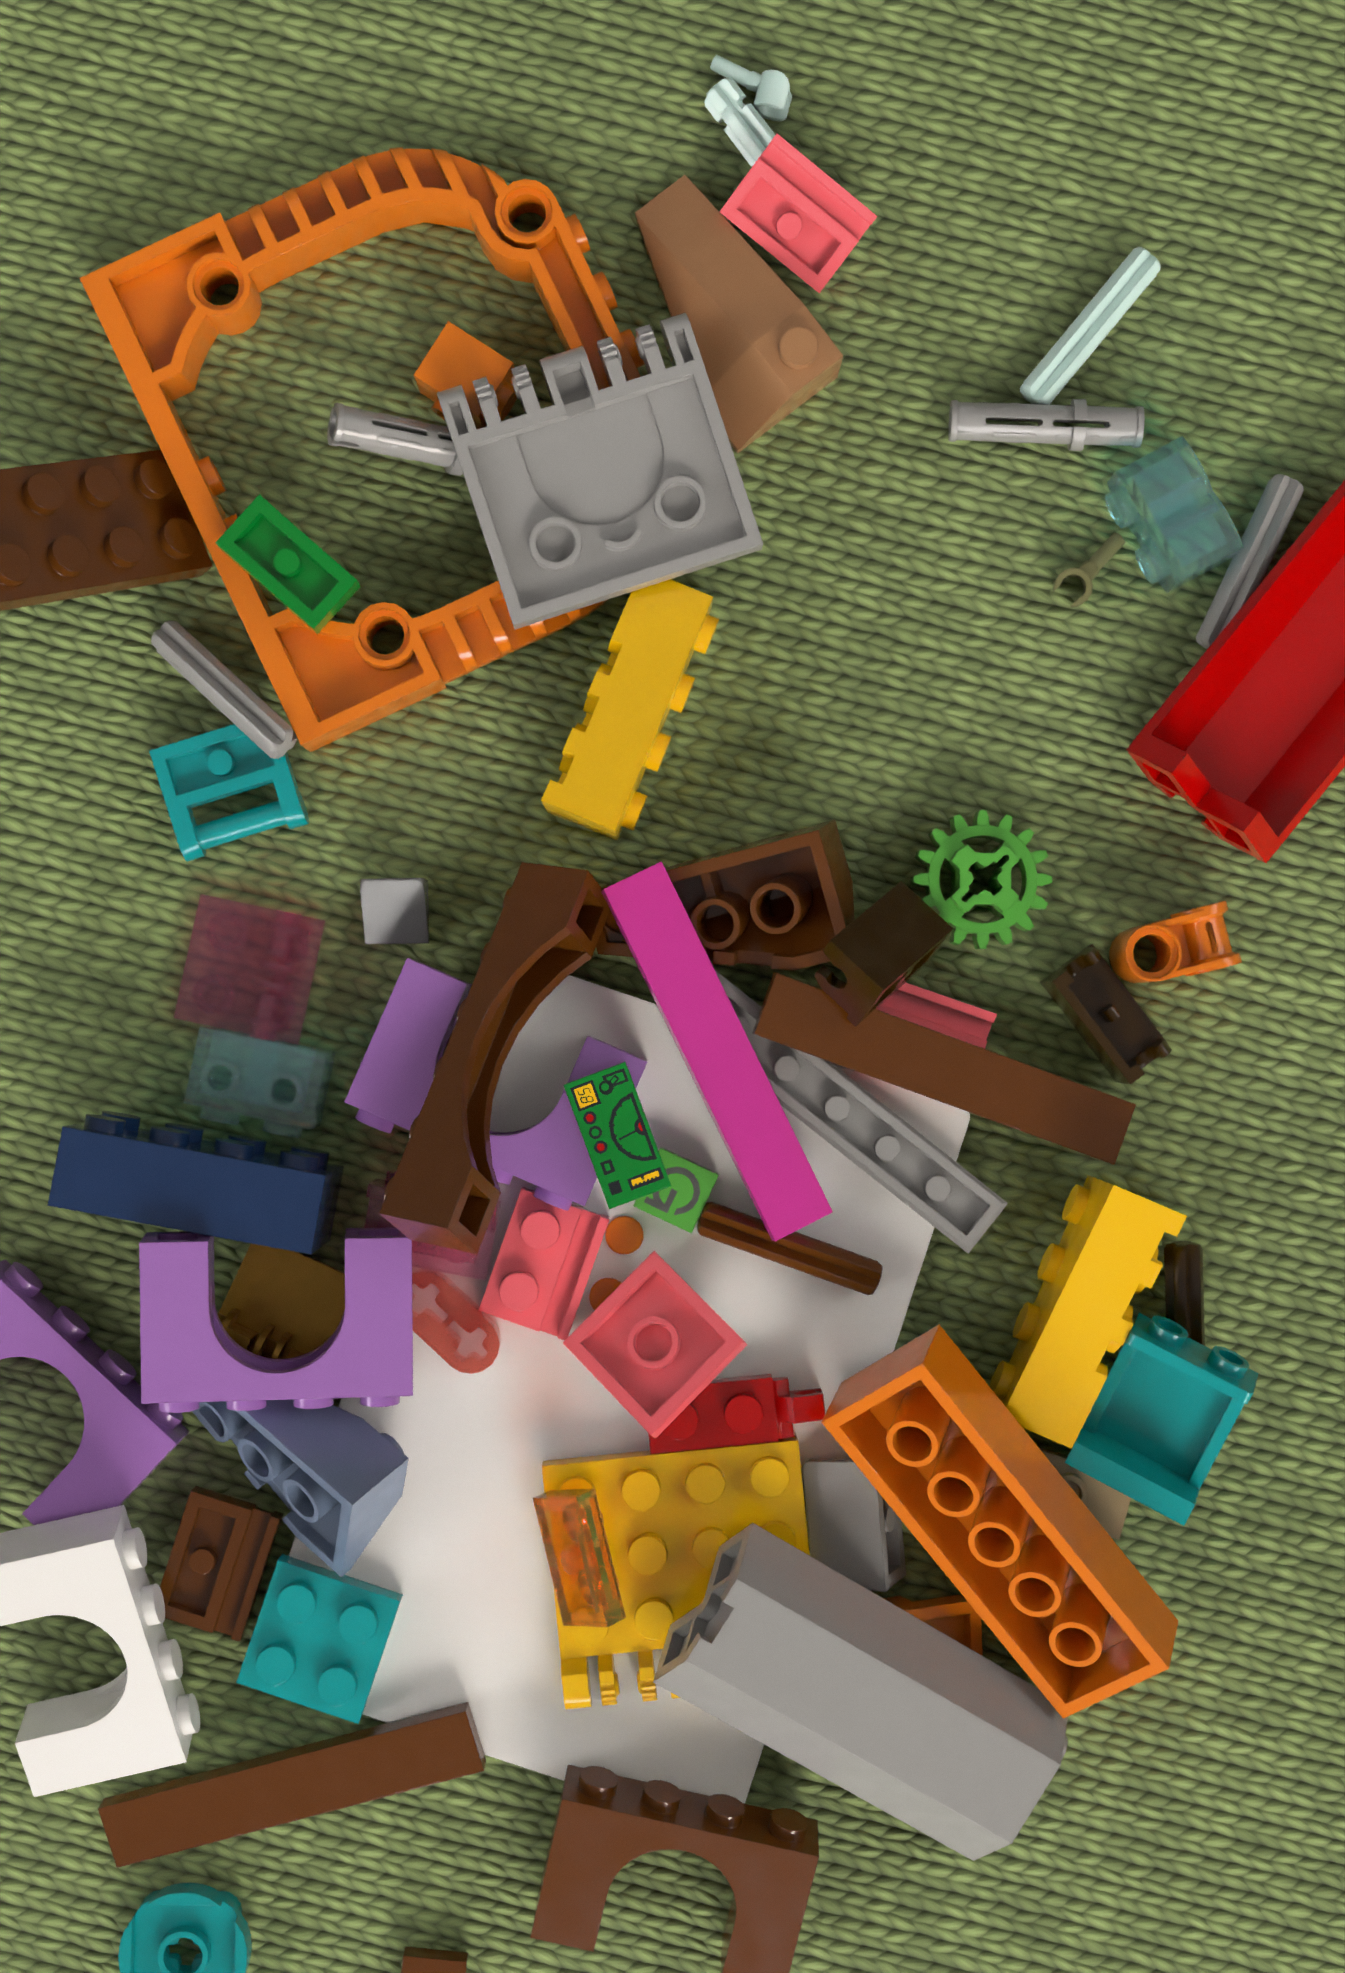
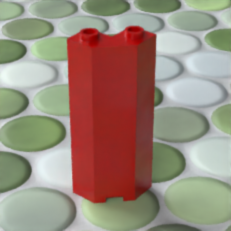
[1126,480,1345,863]

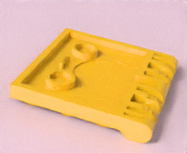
[542,1435,810,1710]

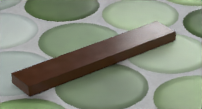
[752,973,1136,1165]
[98,1702,486,1868]

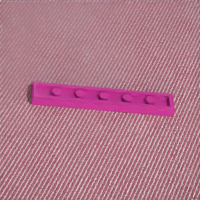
[602,861,833,1241]

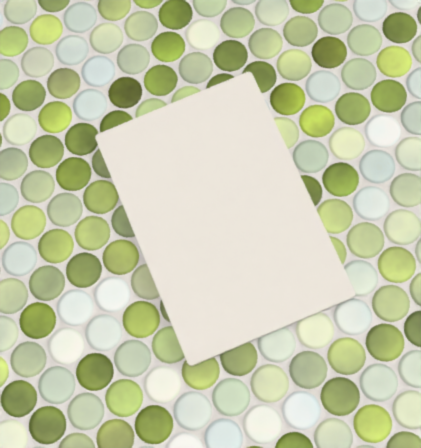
[289,975,970,1804]

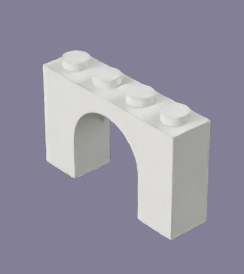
[0,1505,200,1797]

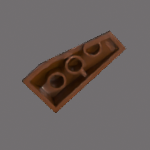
[596,819,855,971]

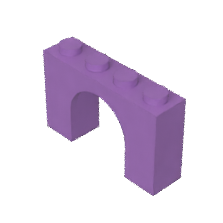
[344,958,647,1211]
[139,1227,413,1413]
[0,1259,190,1525]

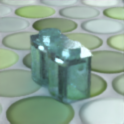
[1105,436,1244,593]

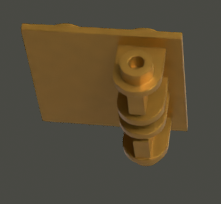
[217,1243,345,1359]

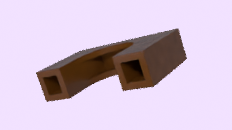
[530,1765,819,1973]

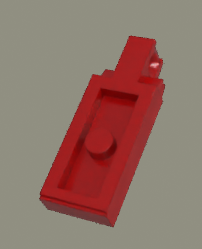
[648,1374,826,1454]

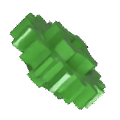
[910,810,1052,949]

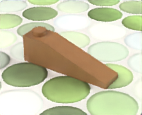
[635,175,843,453]

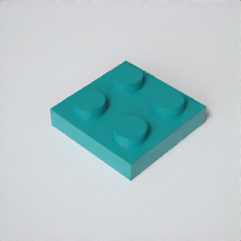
[236,1554,403,1724]

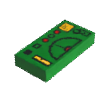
[563,1061,671,1209]

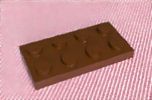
[0,450,213,611]

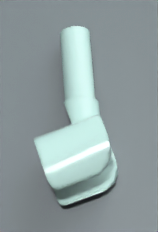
[710,55,792,121]

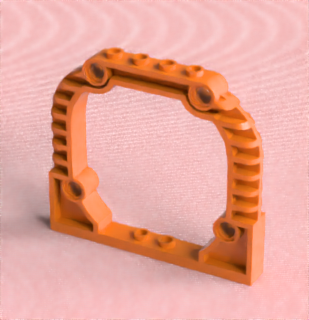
[80,147,645,752]

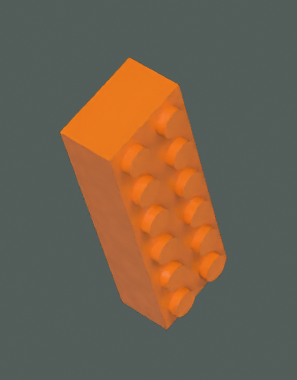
[821,1324,1178,1719]

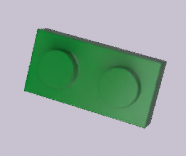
[215,494,361,635]

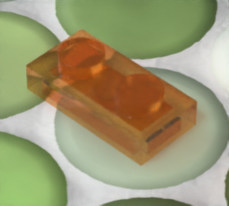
[533,1489,626,1627]

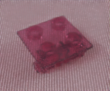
[174,894,326,1045]

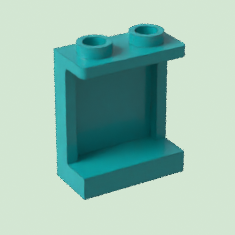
[1065,1313,1258,1526]

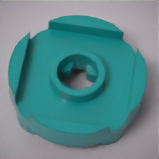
[118,1883,252,1973]

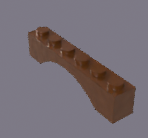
[379,862,610,1254]

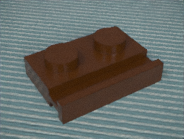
[160,1486,284,1642]

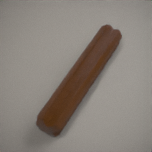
[697,1202,883,1295]

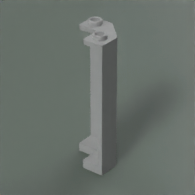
[653,1523,1068,1861]

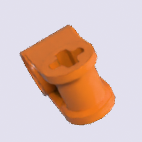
[1109,901,1242,983]

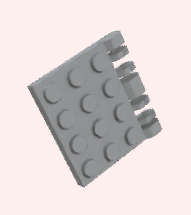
[437,313,763,630]

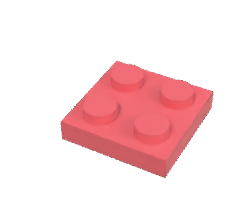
[563,1251,748,1438]

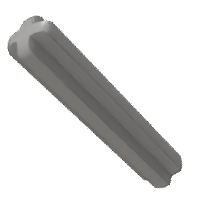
[1196,474,1304,649]
[151,620,297,759]

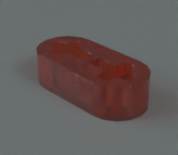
[412,1268,502,1374]

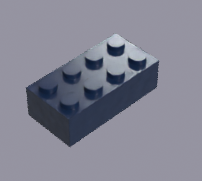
[47,1111,344,1254]

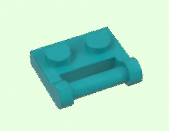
[149,724,309,862]

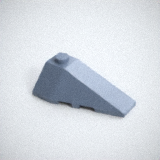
[192,1399,409,1577]

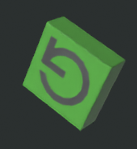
[633,1147,719,1234]

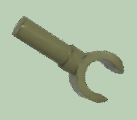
[1052,532,1125,608]

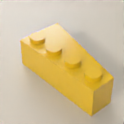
[541,579,719,840]
[989,1175,1187,1449]

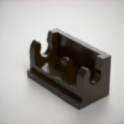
[815,881,953,1027]
[1040,944,1172,1085]

